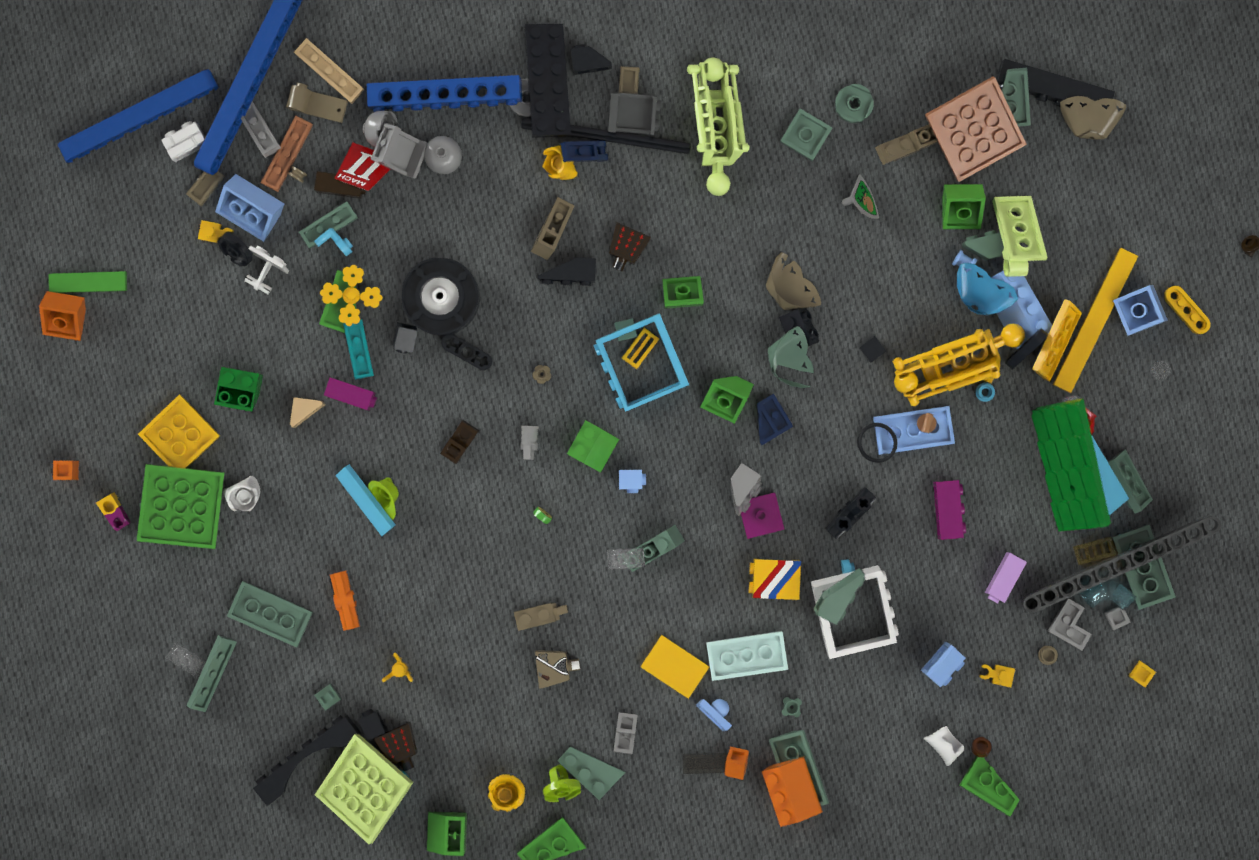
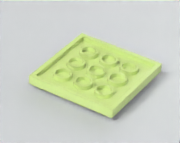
[315,734,413,844]

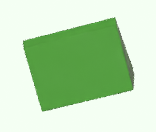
[662,276,704,309]

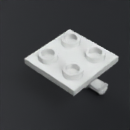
[245,245,289,295]

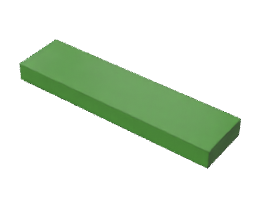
[49,271,127,293]

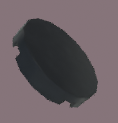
[218,233,253,267]

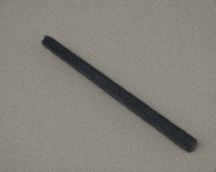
[521,118,691,154]

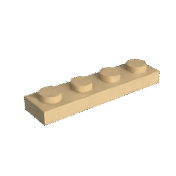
[294,38,364,104]

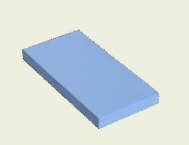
[873,406,955,455]

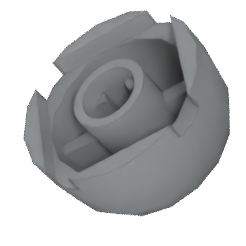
[363,111,398,147]
[424,136,462,174]

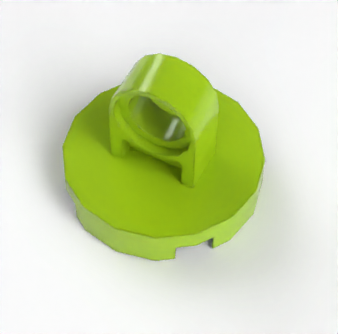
[543,765,581,802]

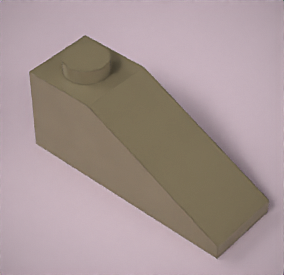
[531,197,574,260]

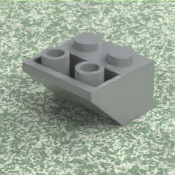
[731,463,762,516]

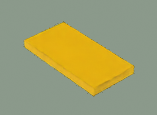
[1032,299,1082,382]

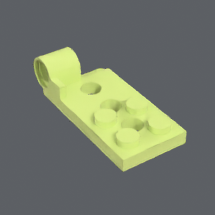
[992,196,1048,277]

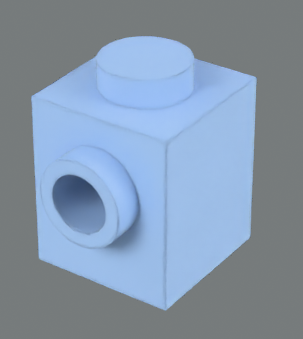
[619,470,646,493]

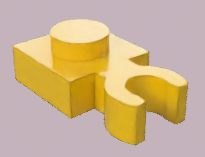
[198,220,234,243]
[979,664,1015,687]

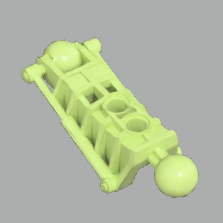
[687,57,749,196]

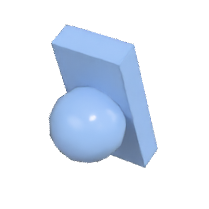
[696,699,732,731]

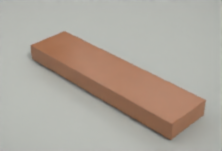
[261,116,313,192]

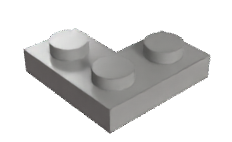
[1048,598,1092,651]

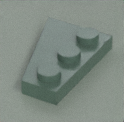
[1002,67,1031,127]
[557,746,626,800]

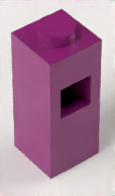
[324,377,377,411]

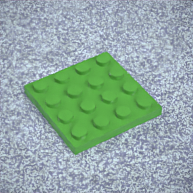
[137,464,224,549]

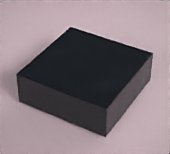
[859,336,886,363]

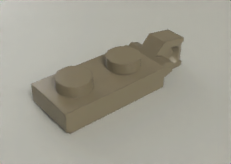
[514,603,568,631]

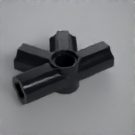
[825,487,877,540]

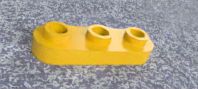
[1164,286,1211,334]

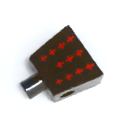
[609,222,651,272]
[374,722,417,771]

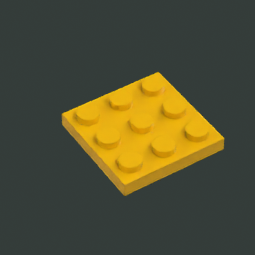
[138,394,220,468]

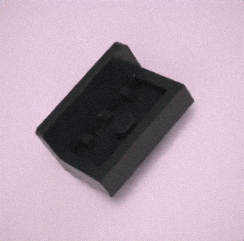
[779,308,819,349]

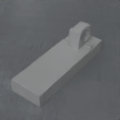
[241,101,281,158]

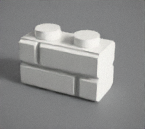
[161,121,206,162]

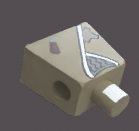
[535,650,580,689]

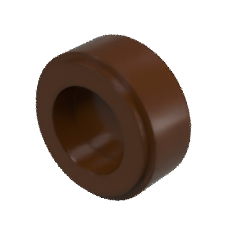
[971,737,992,758]

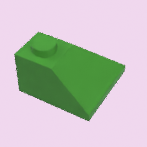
[700,376,754,424]

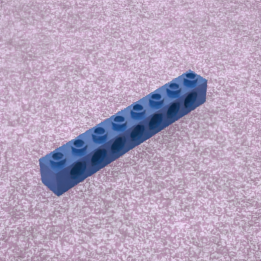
[367,75,522,112]

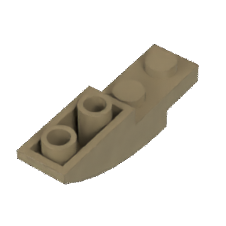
[875,124,938,165]

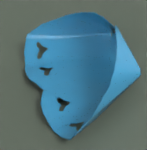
[957,263,1018,315]

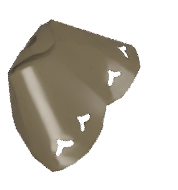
[1060,96,1126,139]
[766,252,821,310]

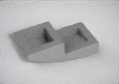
[613,712,638,755]

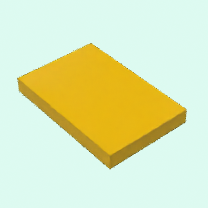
[640,635,710,699]

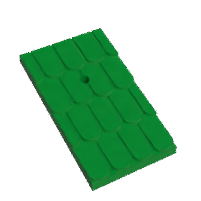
[1032,398,1129,532]

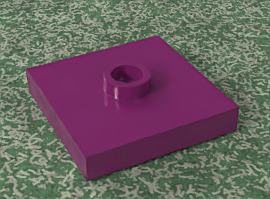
[741,492,785,539]

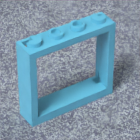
[593,313,689,412]

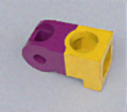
[96,492,131,531]

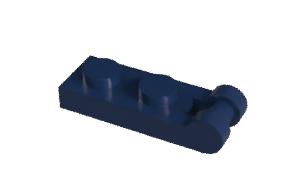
[561,141,609,162]

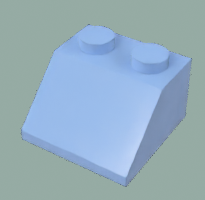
[1113,285,1168,336]
[920,641,966,687]

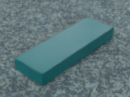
[343,319,374,380]

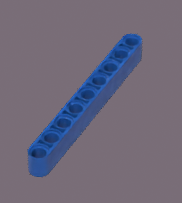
[58,69,219,163]

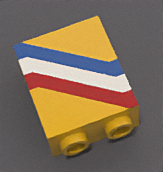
[749,559,801,600]

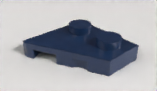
[757,394,793,446]

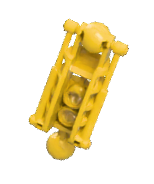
[893,323,1025,406]

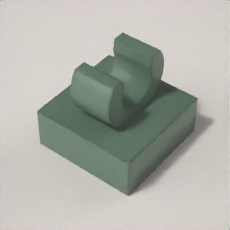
[314,683,342,711]

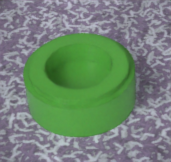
[533,506,552,524]

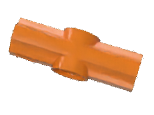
[330,570,360,631]

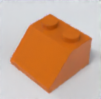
[39,291,86,341]

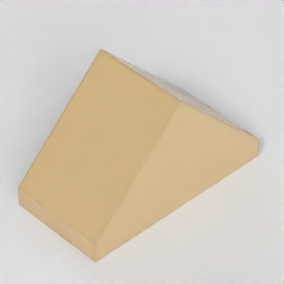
[290,397,326,428]

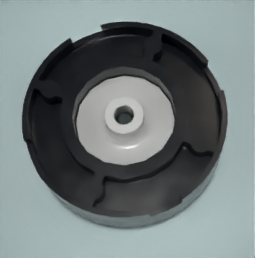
[401,257,480,336]

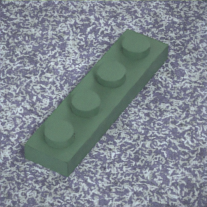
[187,635,237,712]

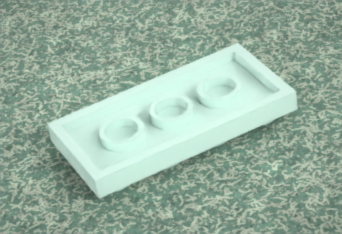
[706,631,788,681]

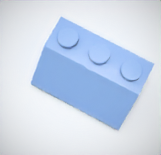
[215,174,284,242]

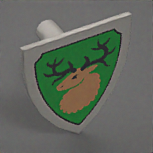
[842,174,879,219]

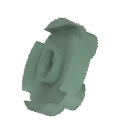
[835,84,874,123]

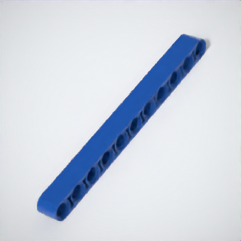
[194,0,302,175]

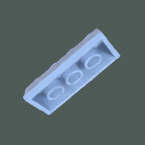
[991,270,1052,349]

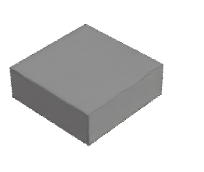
[1104,605,1130,631]

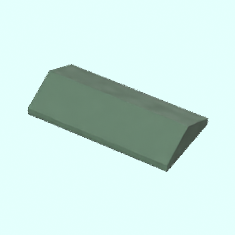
[1112,525,1176,610]
[769,730,829,806]

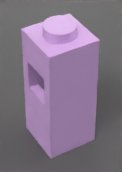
[985,552,1027,604]

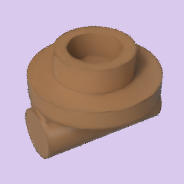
[917,413,936,433]

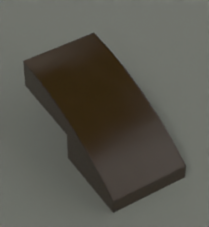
[440,420,479,464]

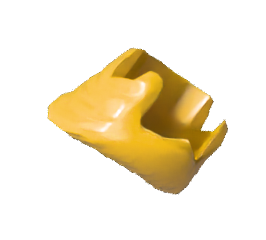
[542,145,577,180]

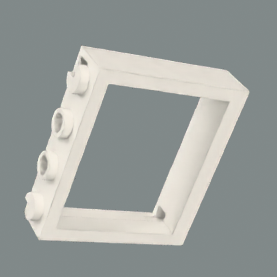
[811,565,899,659]

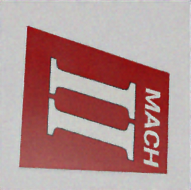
[334,143,390,191]

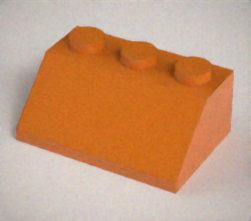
[762,757,823,827]

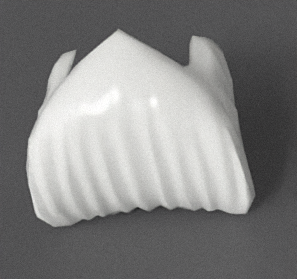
[223,476,260,511]
[924,726,964,766]

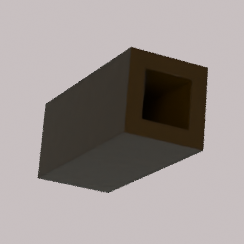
[314,171,367,199]

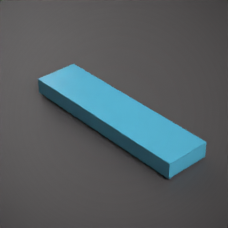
[335,464,395,536]

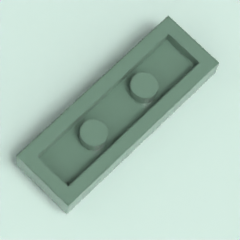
[299,202,358,249]

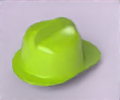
[368,477,399,520]

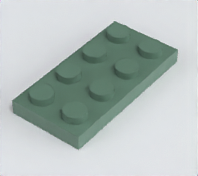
[227,581,313,647]

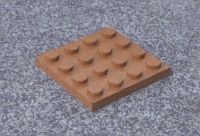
[925,77,1027,182]

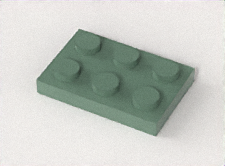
[1108,449,1153,514]

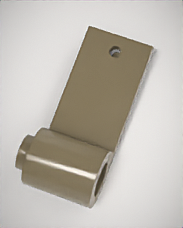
[286,82,348,123]

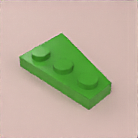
[319,270,356,333]

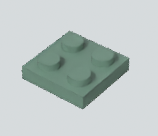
[780,108,832,161]

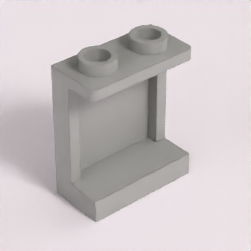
[371,123,428,179]

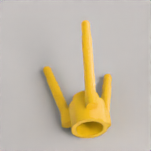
[382,653,413,682]

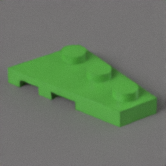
[959,756,1019,816]
[517,817,586,860]

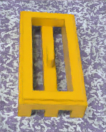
[622,328,659,369]

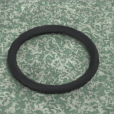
[858,423,898,463]

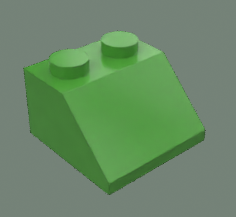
[942,184,986,229]
[567,420,619,473]

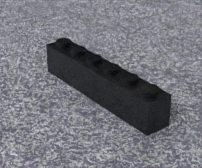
[996,59,1115,109]

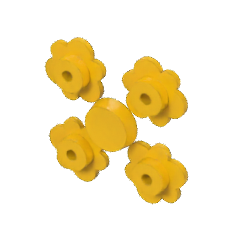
[320,265,383,326]

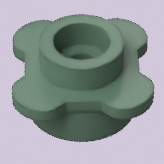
[782,697,802,717]

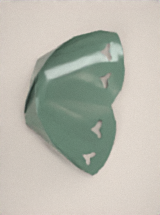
[768,326,814,388]

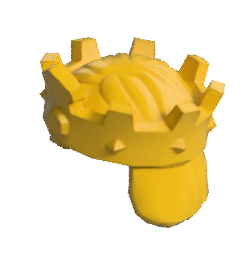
[488,774,525,812]

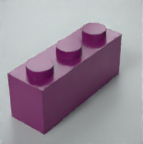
[933,480,966,540]

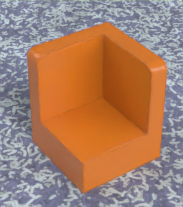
[53,461,79,480]
[725,746,749,780]

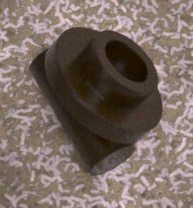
[1241,235,1259,257]

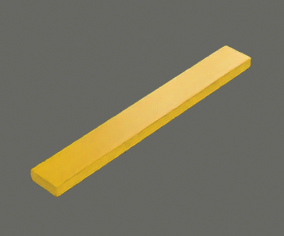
[1053,248,1138,393]

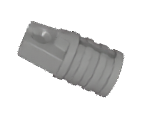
[521,426,539,460]

